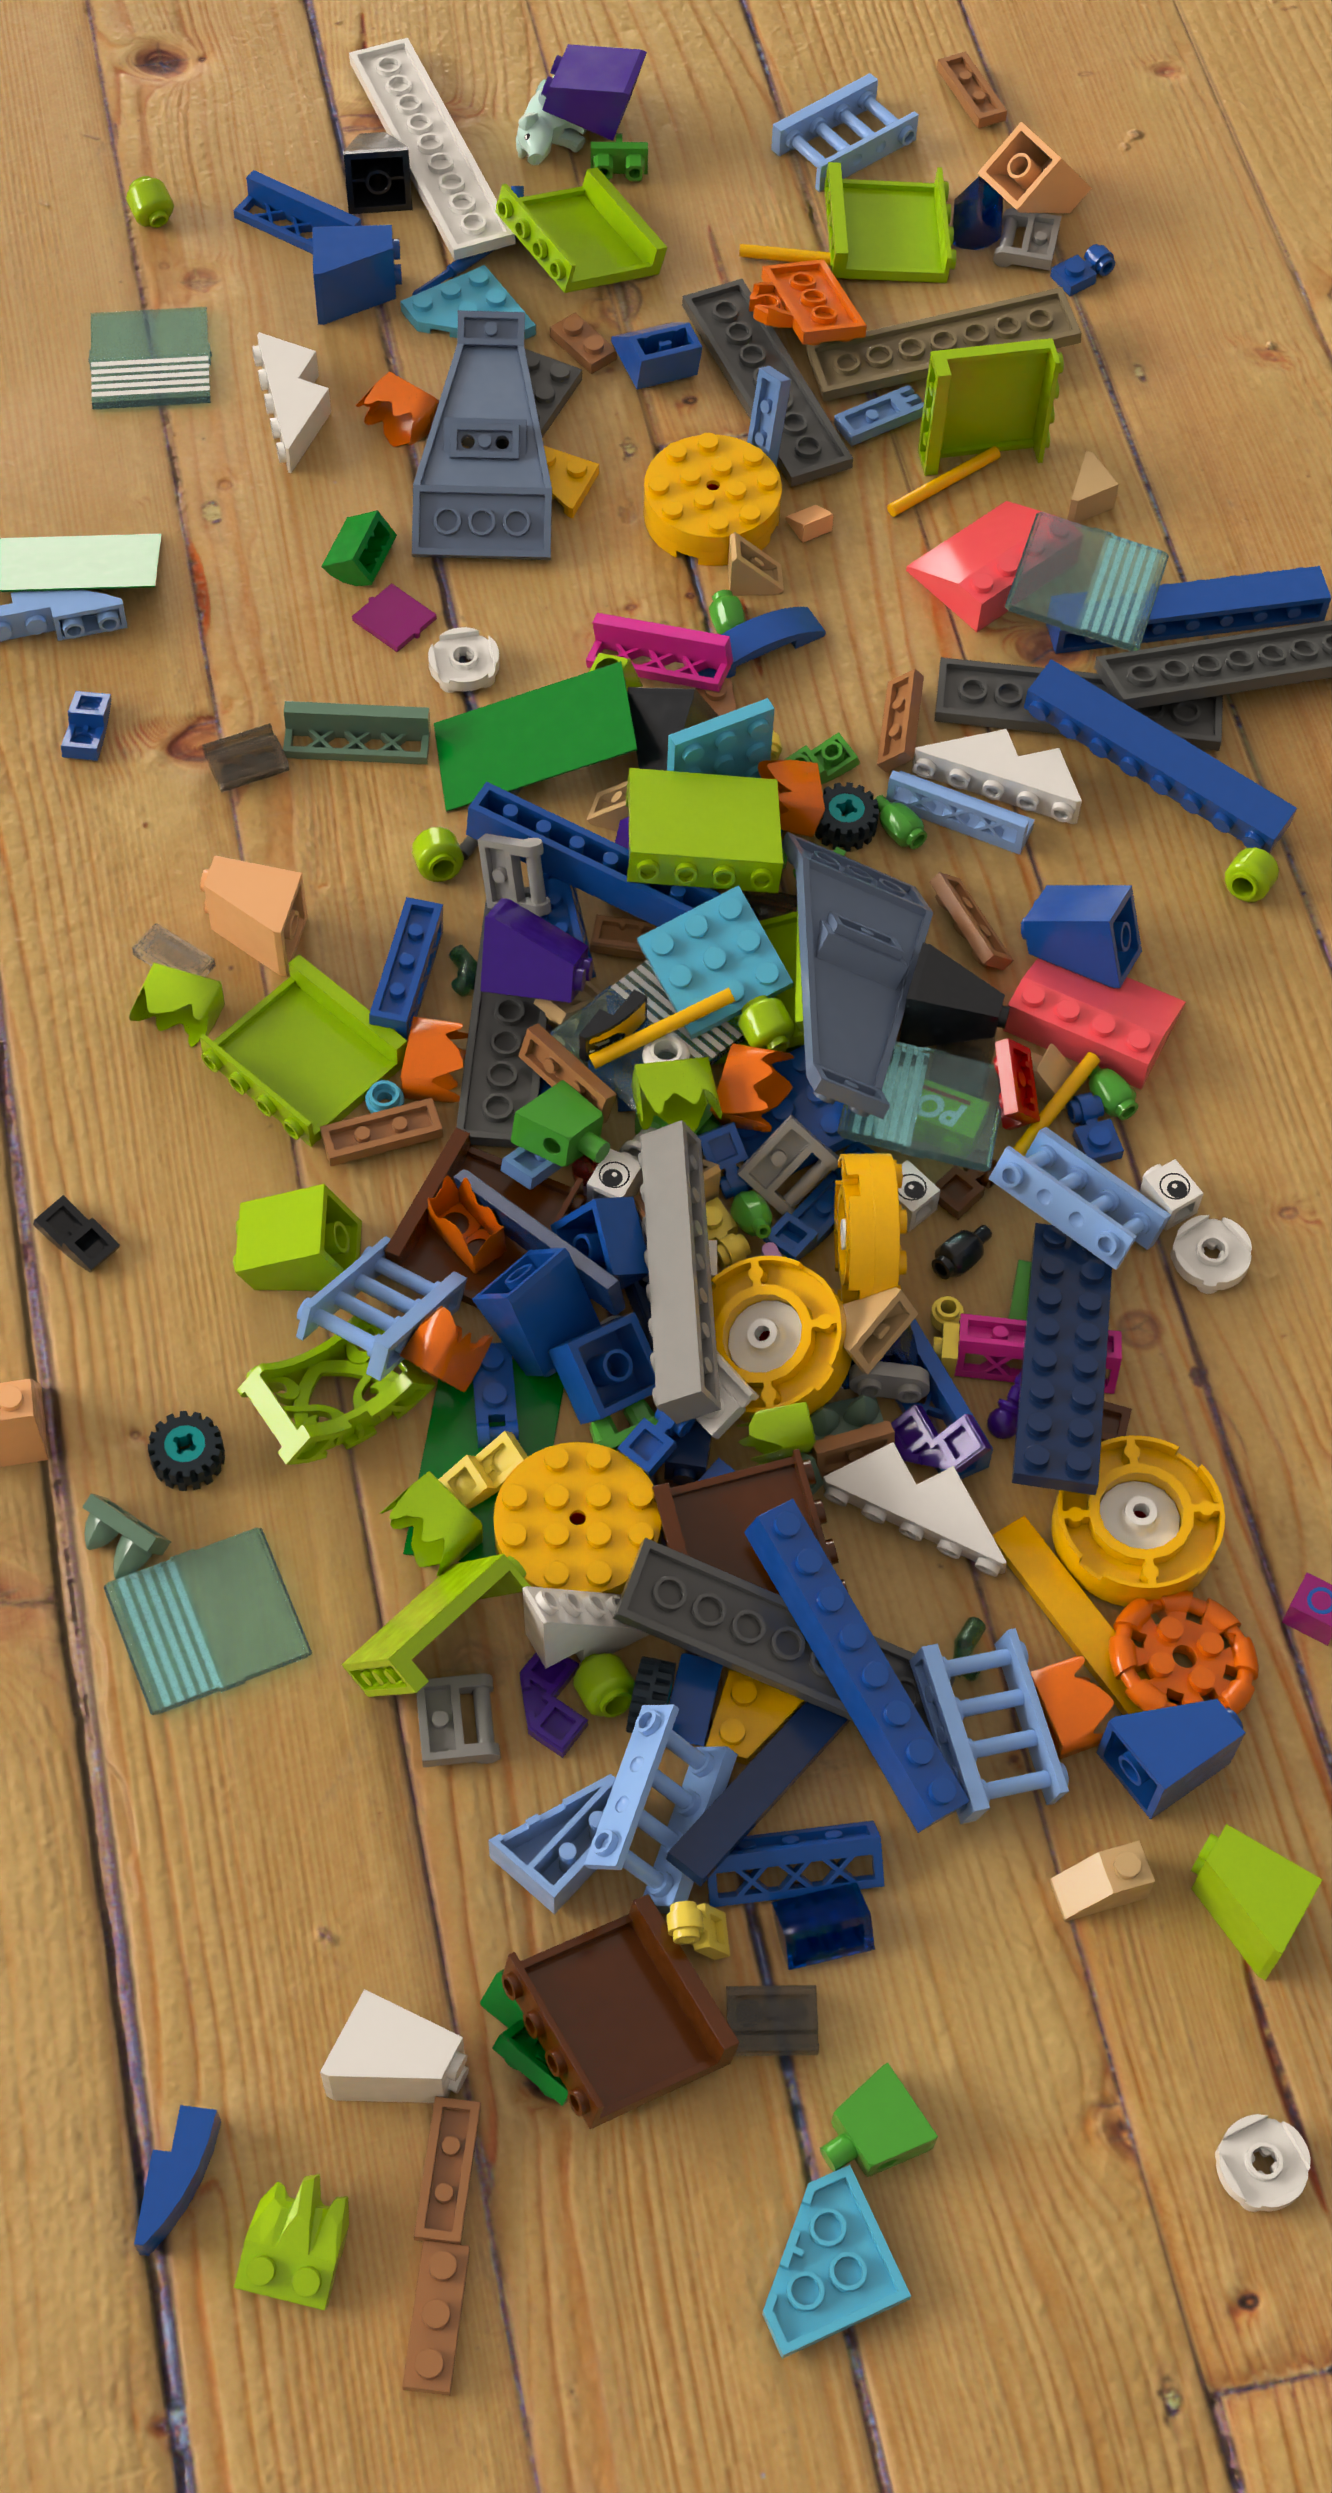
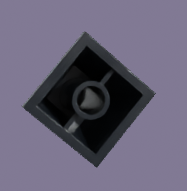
[343,132,413,214]
[627,687,719,771]
[898,943,1010,1049]

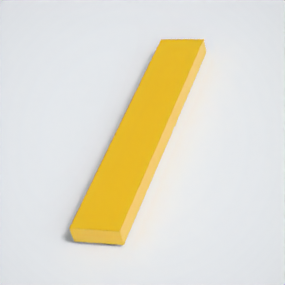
[992,1515,1169,1715]

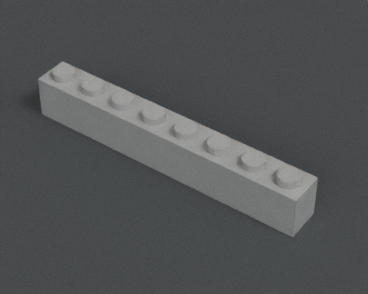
[638,1120,721,1424]

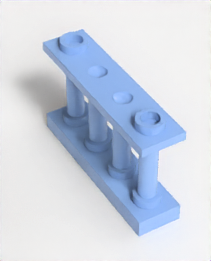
[771,73,919,192]
[989,1127,1171,1270]
[296,1236,467,1381]
[909,1628,1069,1824]
[584,1704,738,1914]

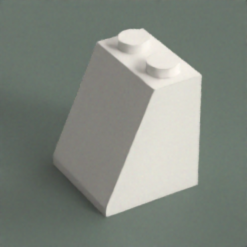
[320,1989,469,2103]

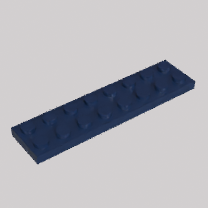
[1012,1223,1112,1495]

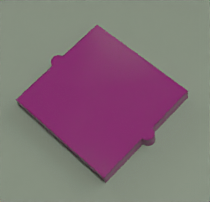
[352,583,437,652]

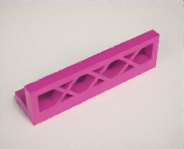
[586,613,733,692]
[954,1313,1122,1394]

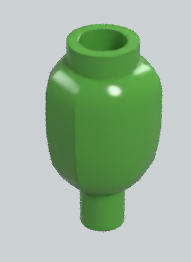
[709,590,746,635]
[874,795,927,849]
[1088,1065,1138,1120]
[730,1190,772,1239]

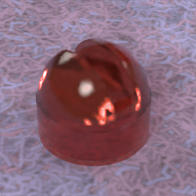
[572,1155,599,1186]

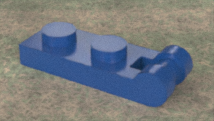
[473,1342,519,1448]

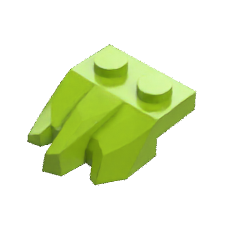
[234,2174,349,2311]

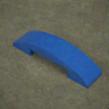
[697,607,826,678]
[763,1141,876,1261]

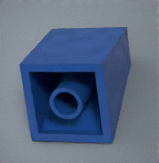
[312,225,402,325]
[1021,885,1142,988]
[472,1248,601,1377]
[1096,1699,1246,1820]

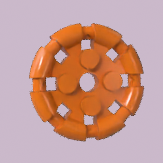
[1109,1590,1259,1715]

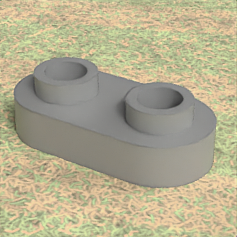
[849,1361,930,1403]

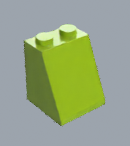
[233,1184,362,1291]
[1191,1824,1323,1980]

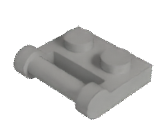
[993,208,1062,270]
[478,834,551,916]
[737,1115,839,1215]
[416,1673,501,1767]

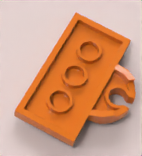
[749,259,867,346]

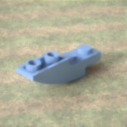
[0,590,128,642]

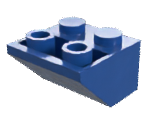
[611,322,703,390]

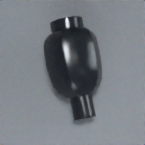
[932,1225,992,1280]

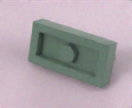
[809,1395,884,1453]
[82,1493,171,1579]

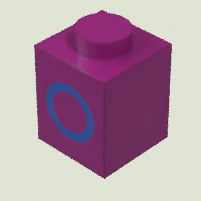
[1282,1572,1332,1646]

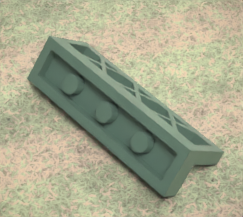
[283,701,431,765]

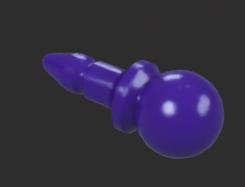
[987,1372,1021,1439]

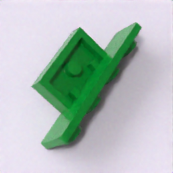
[480,1969,569,2106]

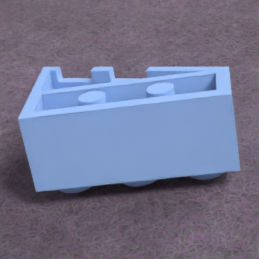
[488,1774,616,1915]

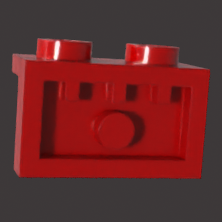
[993,1038,1040,1130]

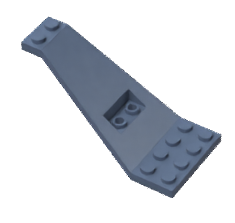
[412,310,552,560]
[782,832,933,1119]

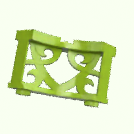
[237,1316,436,1465]

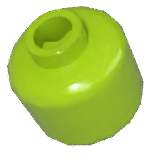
[126,176,174,228]
[412,827,464,882]
[1224,847,1279,902]
[738,995,796,1052]
[573,1653,635,1718]

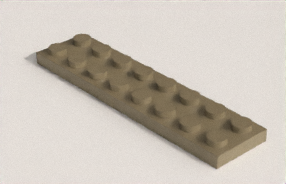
[807,287,1082,402]

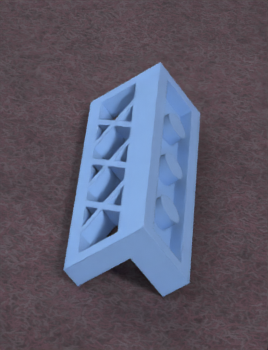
[886,770,1035,855]

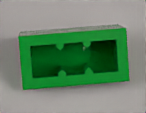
[321,510,397,586]

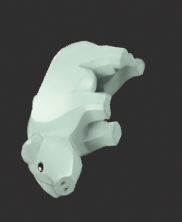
[516,75,587,165]

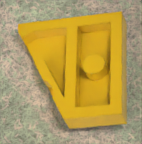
[544,446,599,518]
[706,1670,806,1765]

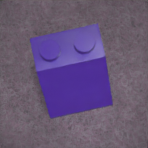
[541,44,647,141]
[480,898,593,1003]

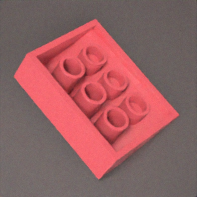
[906,501,1082,632]
[1003,958,1186,1089]

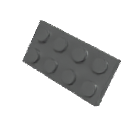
[462,349,582,449]

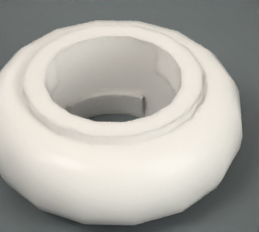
[642,1035,690,1063]

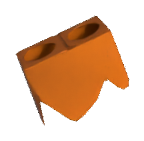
[355,371,439,447]
[758,759,825,837]
[400,1016,468,1103]
[710,1043,794,1132]
[428,1175,506,1274]
[400,1306,493,1393]
[1030,1656,1114,1760]

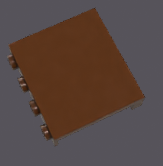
[384,1128,587,1308]
[652,1449,848,1656]
[501,1894,740,2130]

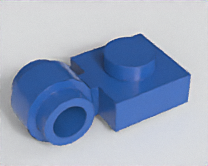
[1050,244,1115,296]
[1067,1092,1124,1164]
[697,1121,753,1200]
[617,1408,696,1478]

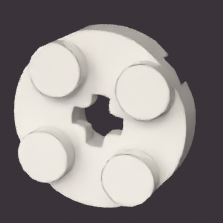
[428,627,500,693]
[1170,1215,1252,1294]
[1215,2114,1311,2212]

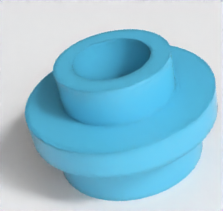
[365,1080,404,1113]

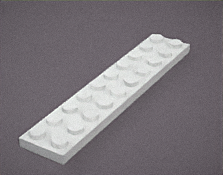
[349,38,516,261]

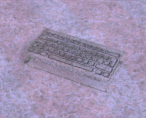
[132,923,216,977]

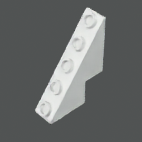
[252,332,331,473]
[912,729,1082,824]
[823,1442,1007,1577]
[522,1586,650,1668]

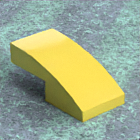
[438,1431,528,1509]

